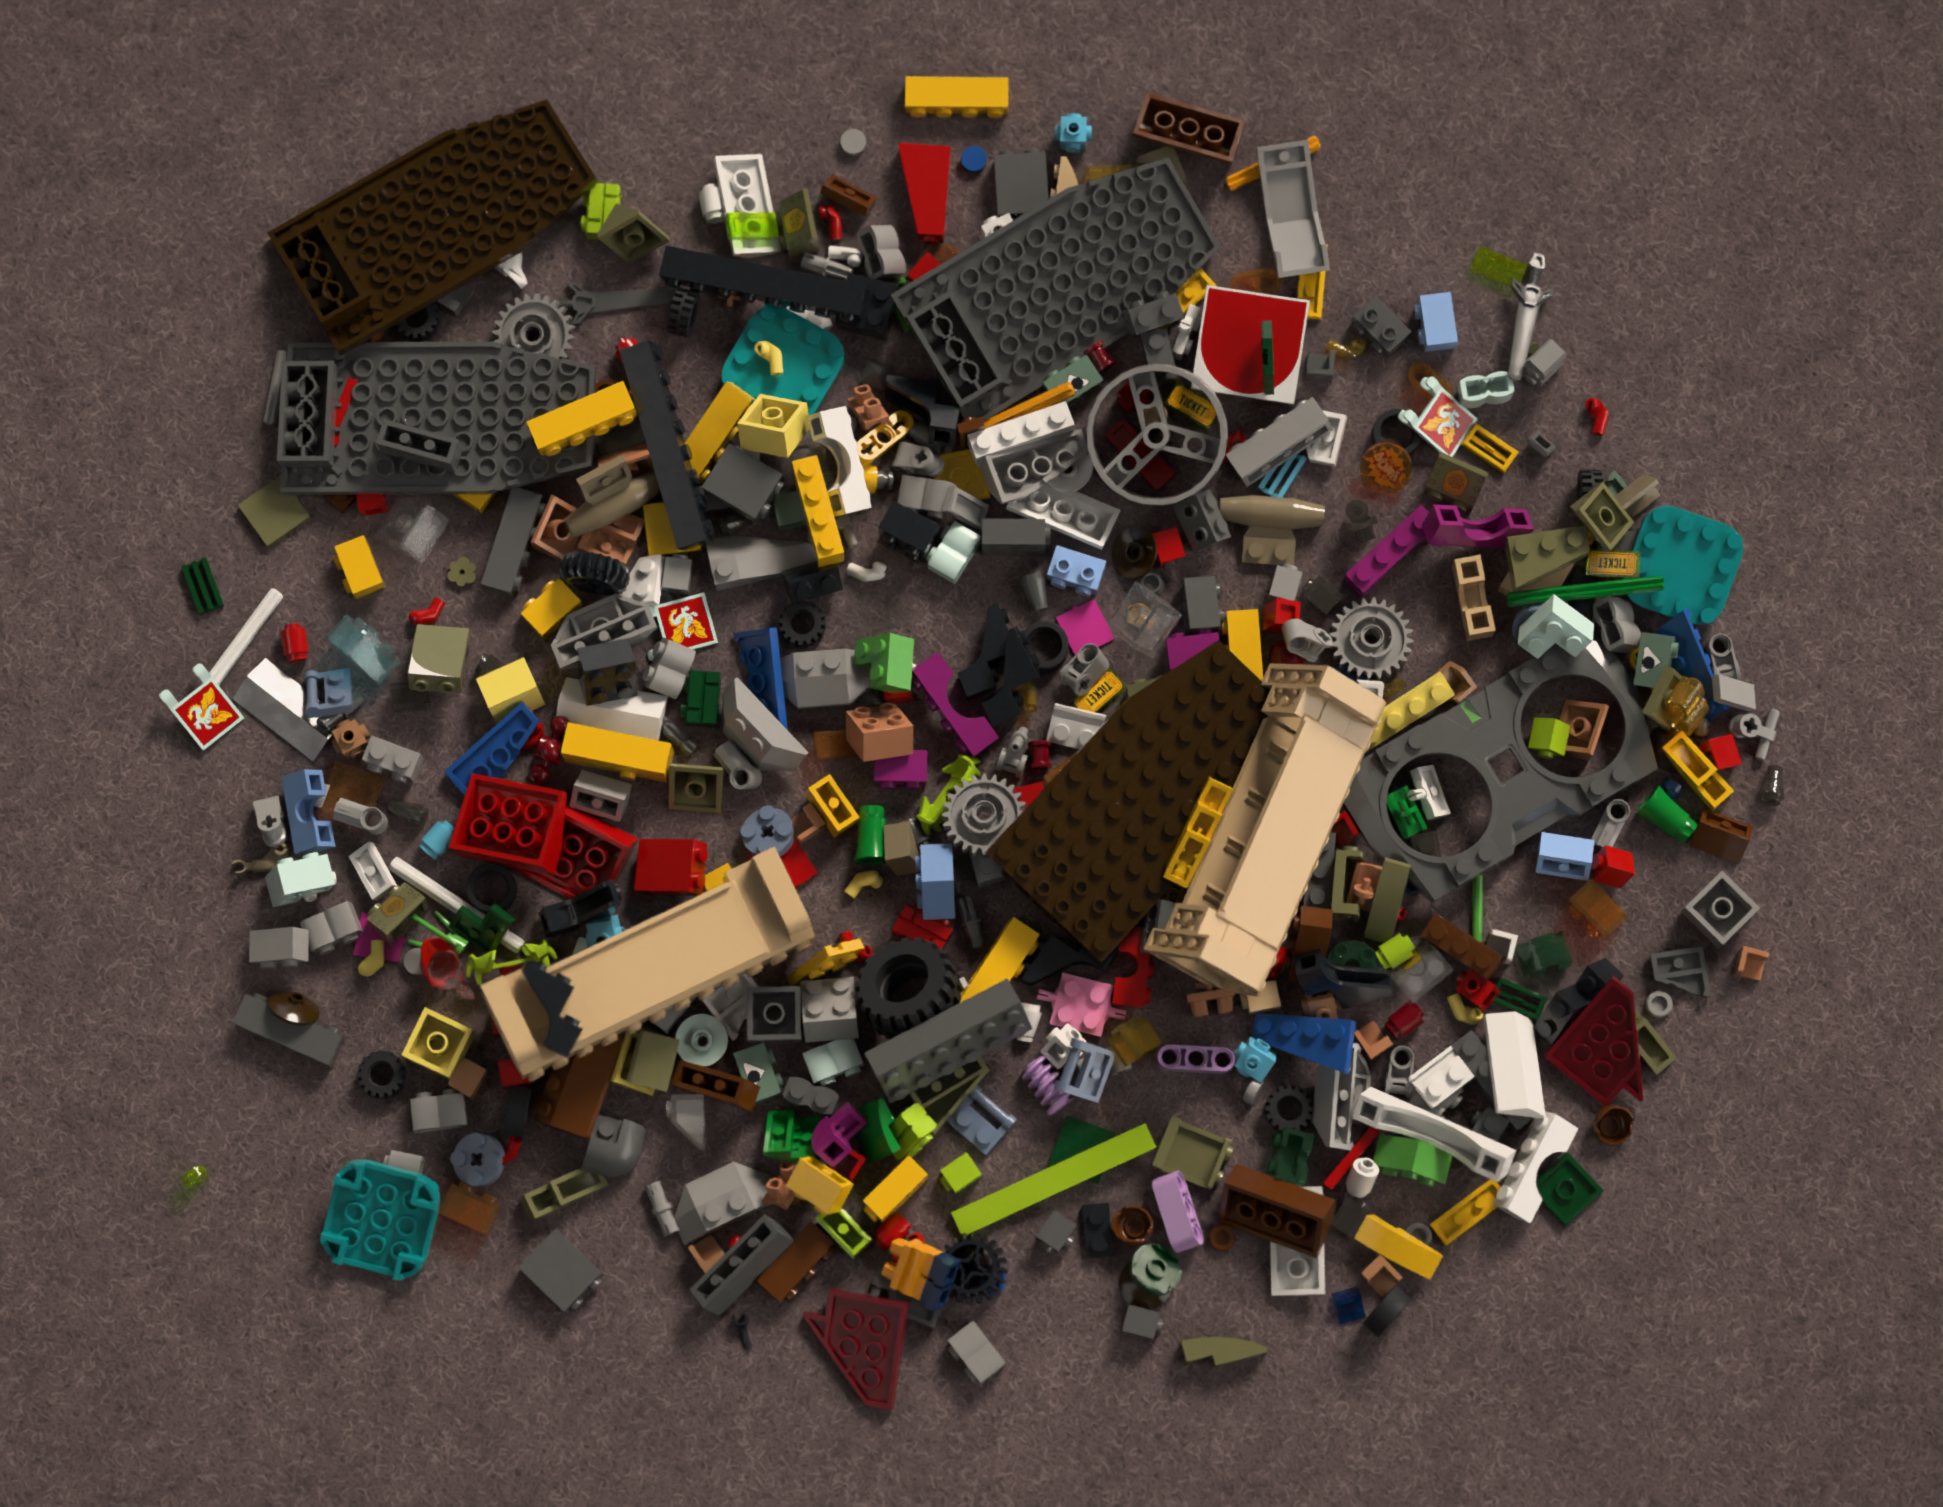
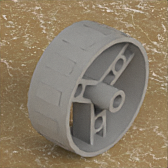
[1086,364,1228,506]

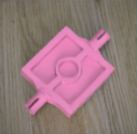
[1037,972,1127,1037]

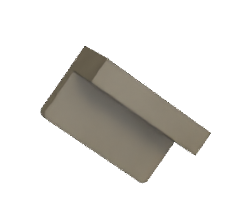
[1614,474,1661,518]

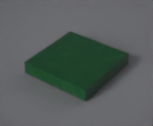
[1048,1115,1116,1184]
[1536,1152,1604,1227]

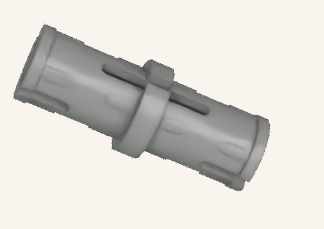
[644,1181,680,1237]

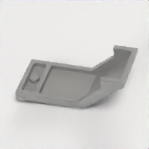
[1256,140,1330,278]

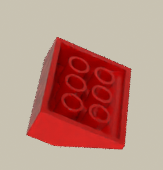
[449,773,567,876]
[507,801,638,899]

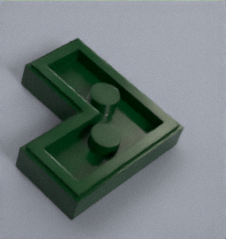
[448,903,515,954]

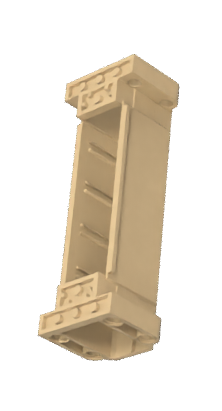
[1143,663,1386,997]
[481,846,815,1082]

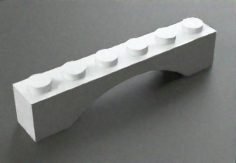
[1352,1087,1516,1182]

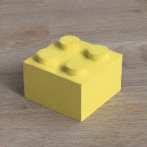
[737,394,810,458]
[402,1007,476,1080]

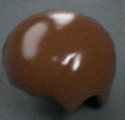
[1593,1105,1635,1146]
[1111,1206,1153,1246]

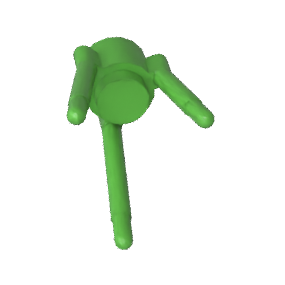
[408,911,469,958]

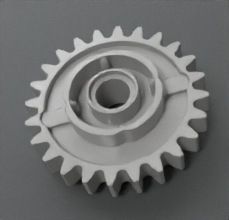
[492,293,576,360]
[1329,597,1414,681]
[942,773,1026,858]

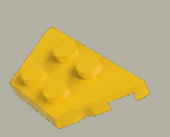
[787,939,864,986]

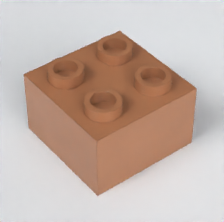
[846,703,913,762]

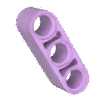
[1157,1045,1235,1074]
[1152,1171,1203,1253]

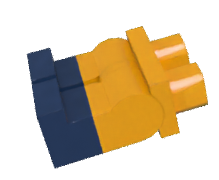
[881,1238,961,1312]

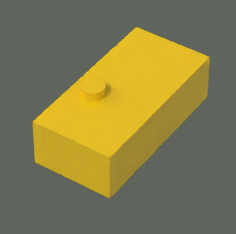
[561,722,674,783]

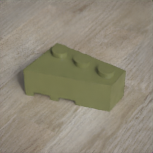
[1504,525,1590,592]

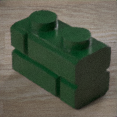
[680,670,721,728]

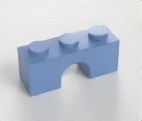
[281,769,336,854]

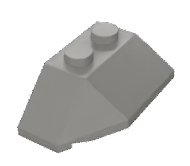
[551,594,657,670]
[780,649,871,709]
[722,677,808,770]
[1312,1043,1371,1150]
[674,1162,771,1245]

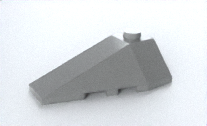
[979,429,1089,505]
[706,535,817,591]

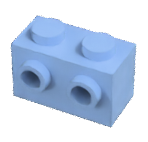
[1414,292,1458,352]
[1047,545,1106,597]
[1536,832,1594,881]

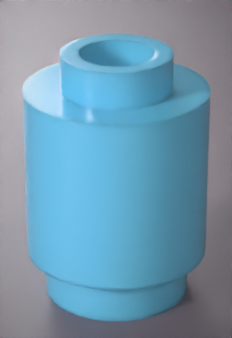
[419,820,455,860]

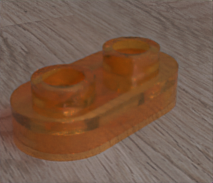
[1230,268,1282,295]
[1407,362,1453,402]

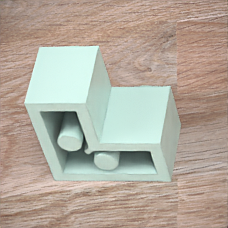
[1518,594,1594,659]
[265,852,335,907]

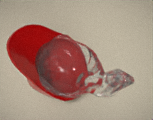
[419,937,475,1000]

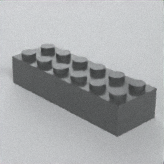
[865,978,1033,1103]

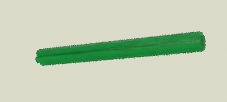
[1507,576,1664,607]

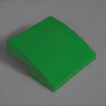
[856,1097,901,1163]
[763,1110,823,1163]

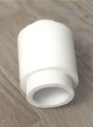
[698,183,726,224]
[1346,1158,1379,1198]

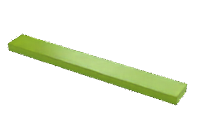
[951,1123,1157,1235]

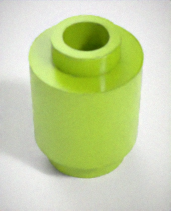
[1374,933,1415,970]

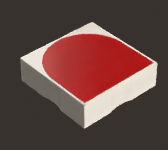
[1191,285,1310,405]

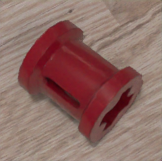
[1083,341,1117,375]
[1028,740,1052,770]

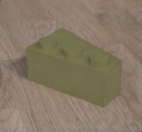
[909,1056,989,1135]

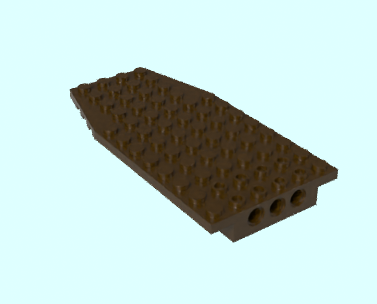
[267,100,598,356]
[984,640,1270,963]

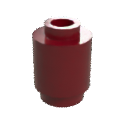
[1384,1002,1425,1040]

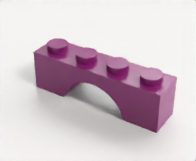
[1422,504,1534,549]
[1343,505,1429,598]
[911,652,999,756]

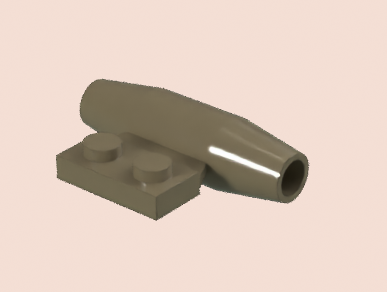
[563,455,661,538]
[1219,495,1325,566]

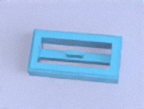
[1258,454,1307,497]

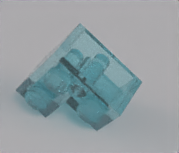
[326,614,400,685]

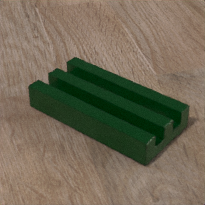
[181,557,225,615]
[1492,977,1548,1022]

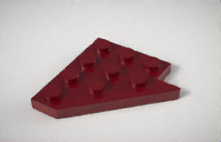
[1544,976,1644,1106]
[803,1289,909,1410]

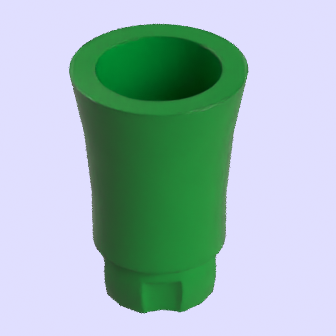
[1635,785,1698,843]
[854,805,887,865]

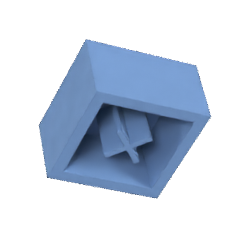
[915,843,955,920]

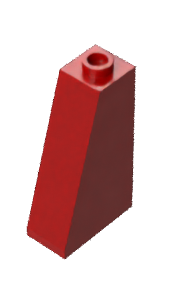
[899,142,951,245]

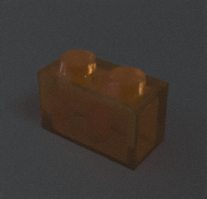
[1566,878,1628,941]
[438,1182,502,1237]

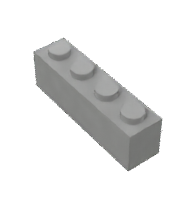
[1226,397,1333,487]

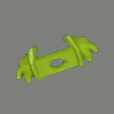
[916,754,981,835]
[465,939,557,986]

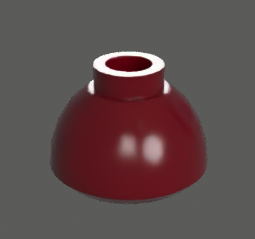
[1269,640,1305,665]

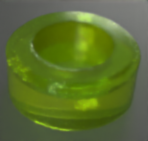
[181,1166,209,1188]

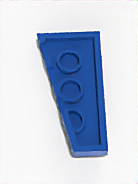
[1654,608,1730,723]
[733,628,788,730]
[444,702,541,795]
[1252,1013,1356,1075]

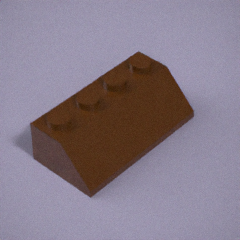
[1132,92,1245,165]
[533,1035,624,1139]
[1218,1164,1335,1259]

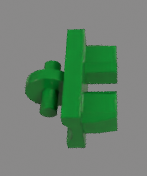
[1387,786,1427,840]

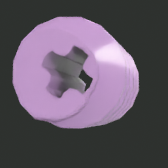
[1022,1055,1074,1115]

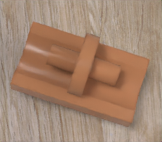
[847,384,890,431]
[1345,861,1382,912]
[1186,982,1235,1018]
[762,1161,801,1210]

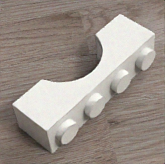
[967,401,1075,468]
[807,406,872,517]
[1493,1111,1578,1223]

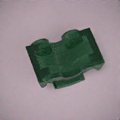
[1515,931,1573,979]
[1327,940,1379,969]
[1266,1127,1314,1186]

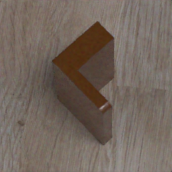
[1690,808,1753,864]

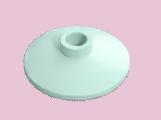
[675,1014,728,1067]

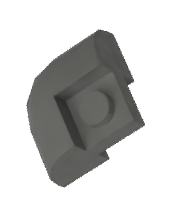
[581,1115,647,1177]

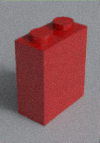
[634,839,708,896]

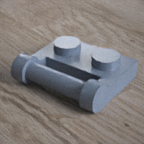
[303,668,354,718]
[1054,1038,1116,1103]
[946,1085,1017,1156]

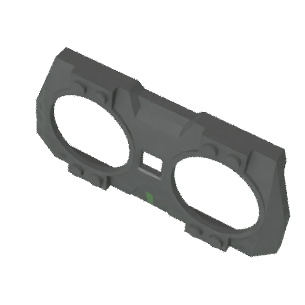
[1342,640,1658,904]

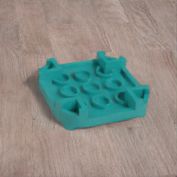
[722,305,845,415]
[1622,505,1744,625]
[320,1159,440,1280]

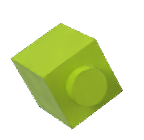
[1528,718,1570,759]
[939,1152,982,1194]

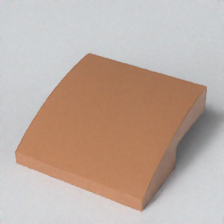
[577,514,645,565]

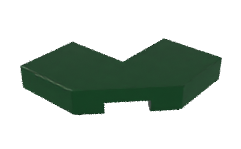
[1261,320,1274,395]

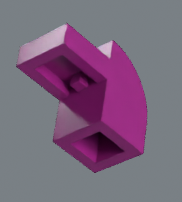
[811,1102,867,1168]

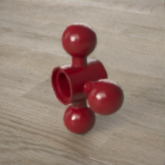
[529,716,571,785]

